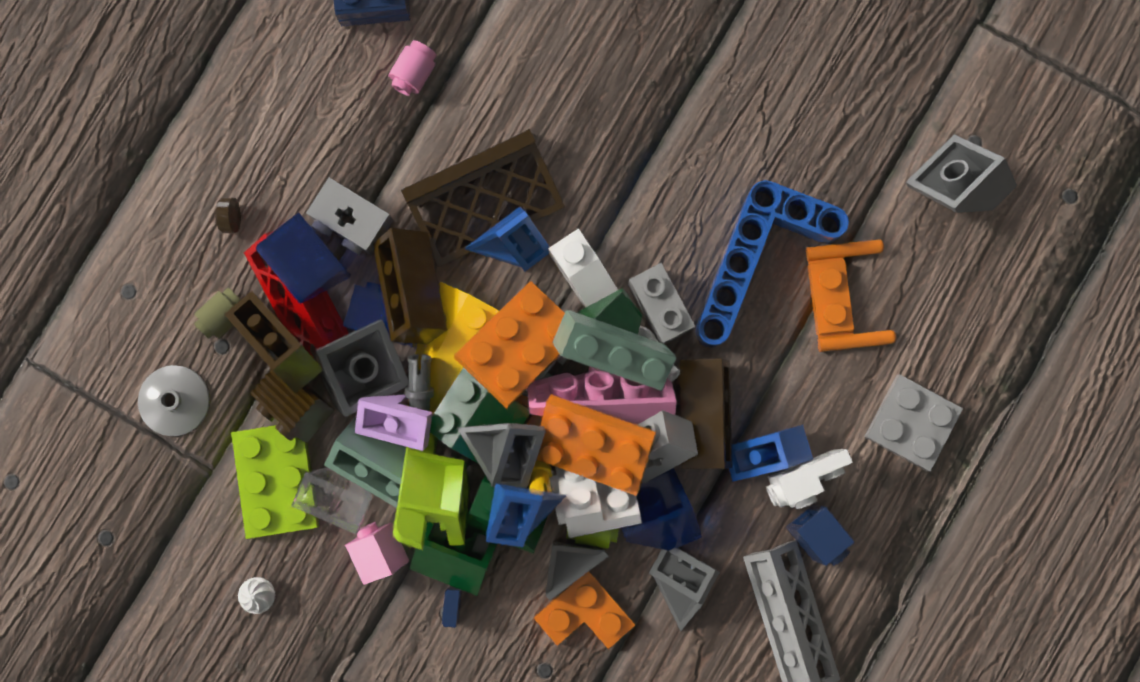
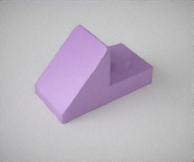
[355,394,432,451]

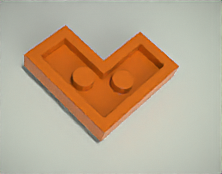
[534,571,635,649]

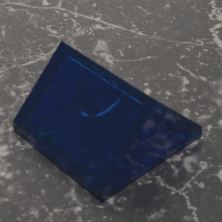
[256,212,351,304]

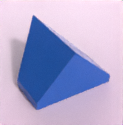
[464,207,550,272]
[486,483,567,547]

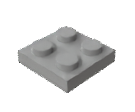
[864,374,963,471]

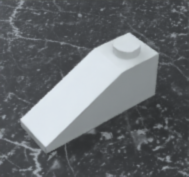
[548,229,618,308]

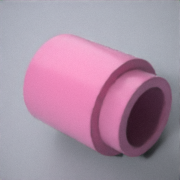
[388,40,437,96]

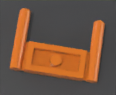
[806,239,897,352]

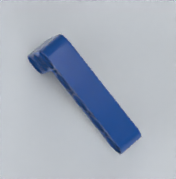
[695,180,849,348]

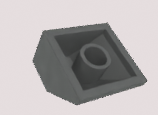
[905,134,1017,213]
[315,319,409,417]

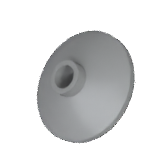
[138,365,210,436]

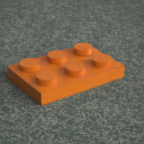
[454,281,565,408]
[537,395,656,496]

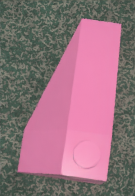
[527,366,676,425]

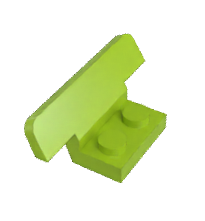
[393,433,470,550]

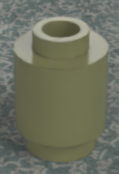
[194,287,241,339]

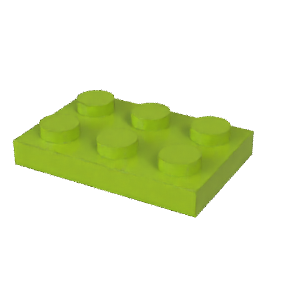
[231,425,320,539]

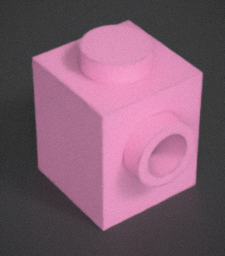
[345,522,409,585]

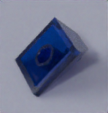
[621,468,702,551]

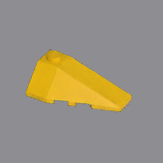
[408,282,499,415]

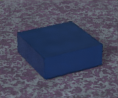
[442,586,462,628]

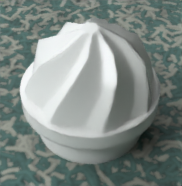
[238,577,275,614]

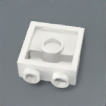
[766,449,853,509]
[550,466,641,538]

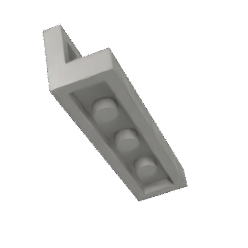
[743,540,840,682]

